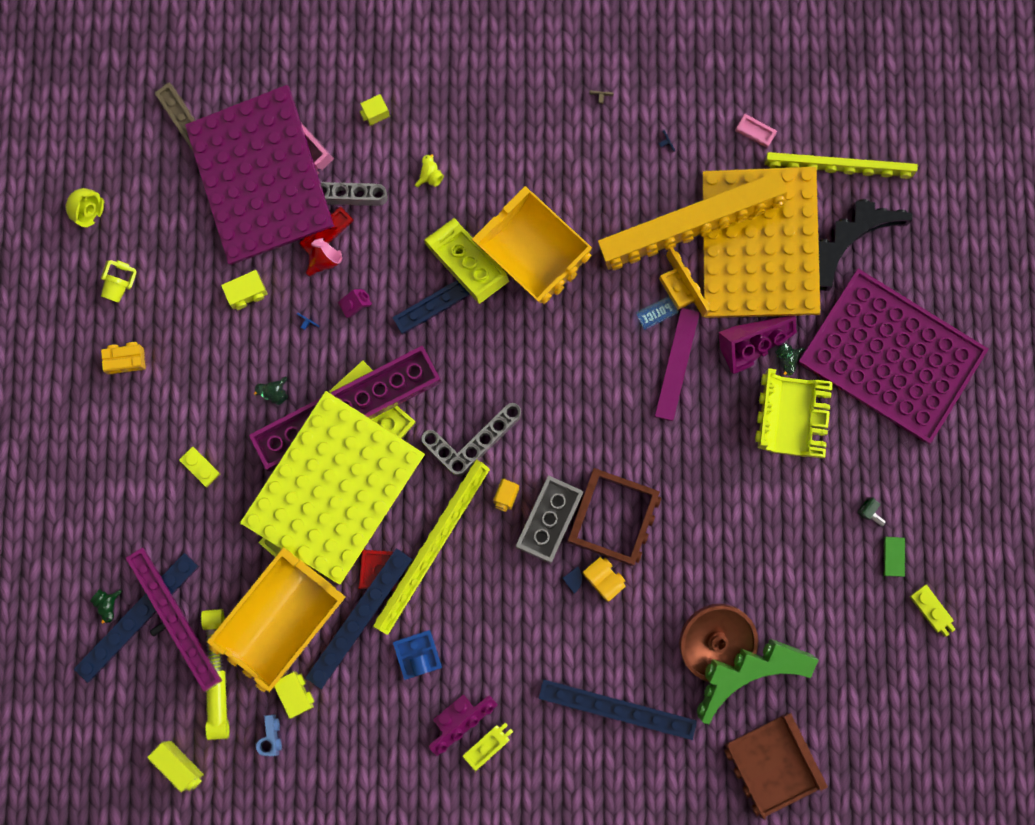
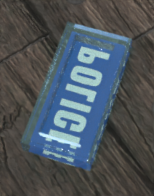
[636,296,678,330]

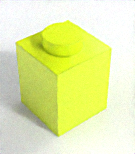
[359,94,390,126]

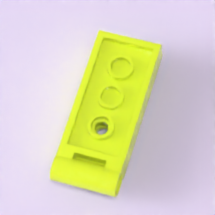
[424,218,510,304]

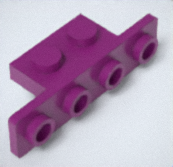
[428,694,498,756]

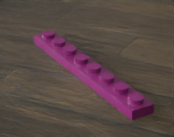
[126,548,222,692]

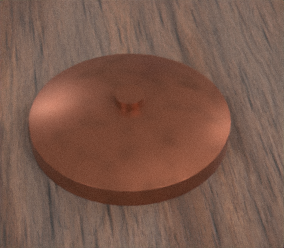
[679,604,758,682]

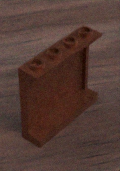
[724,713,828,820]

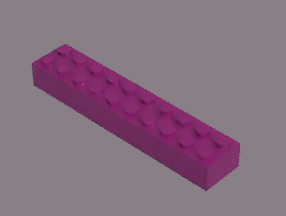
[249,345,442,472]

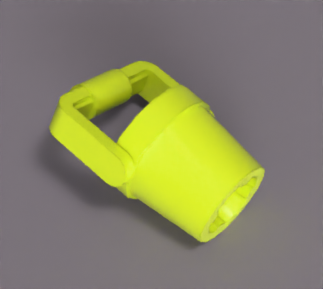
[101,260,136,303]

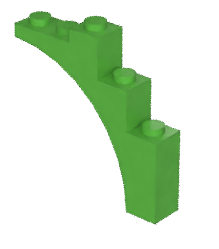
[697,639,818,724]

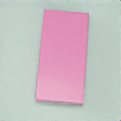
[735,114,777,149]

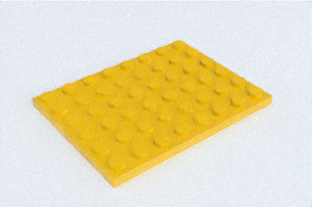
[703,167,820,318]

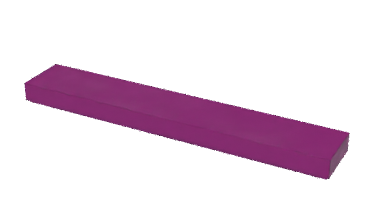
[654,308,700,422]

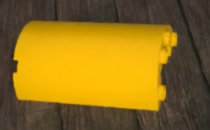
[207,548,345,693]

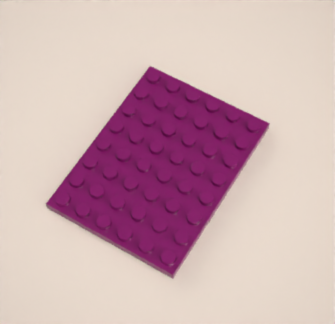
[185,85,334,265]
[798,268,989,445]

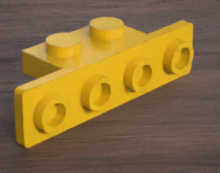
[659,247,710,317]

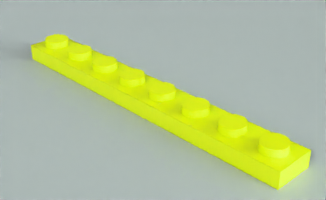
[764,152,918,179]

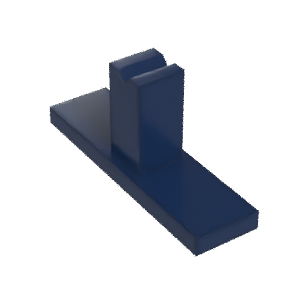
[659,130,675,152]

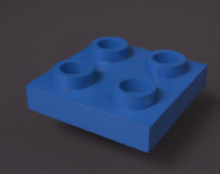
[393,630,442,680]

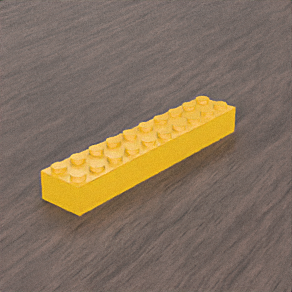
[598,171,787,270]

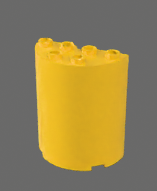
[472,186,592,304]

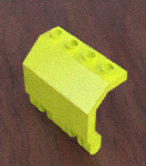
[755,369,832,458]

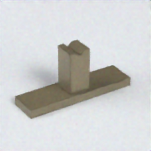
[590,91,614,104]

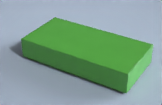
[884,537,905,577]

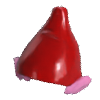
[306,238,343,276]

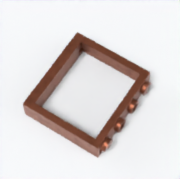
[567,468,661,566]

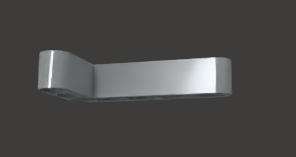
[302,182,388,239]
[422,403,521,477]

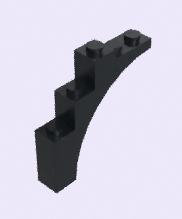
[818,199,912,291]

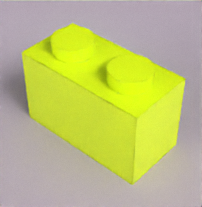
[221,270,268,310]
[274,672,315,719]

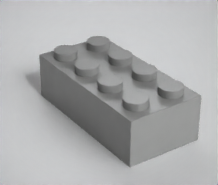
[516,475,584,564]

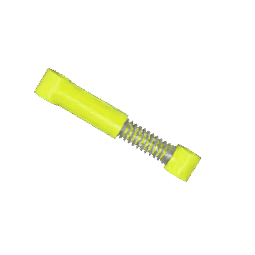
[201,609,230,740]

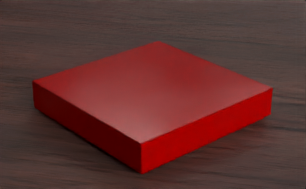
[359,550,399,591]

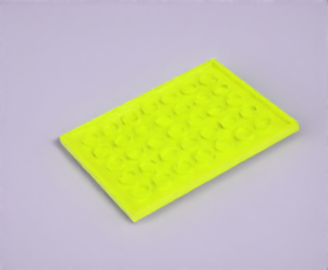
[240,391,425,585]

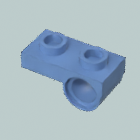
[256,715,282,757]

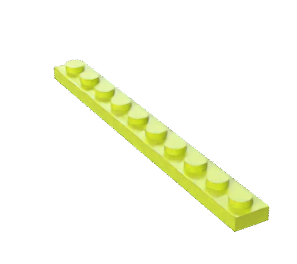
[373,459,490,635]

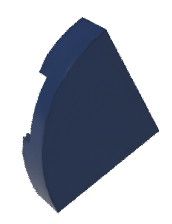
[563,567,582,594]

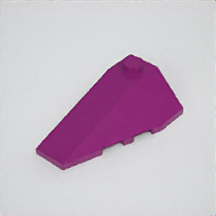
[719,316,797,374]

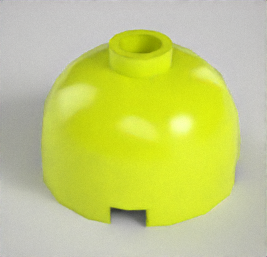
[65,188,104,227]

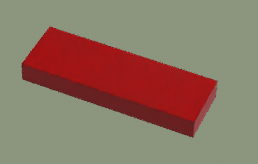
[299,206,354,255]

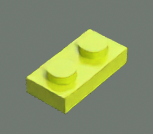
[179,447,220,487]

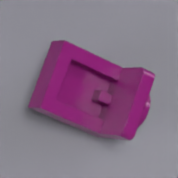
[337,289,372,318]

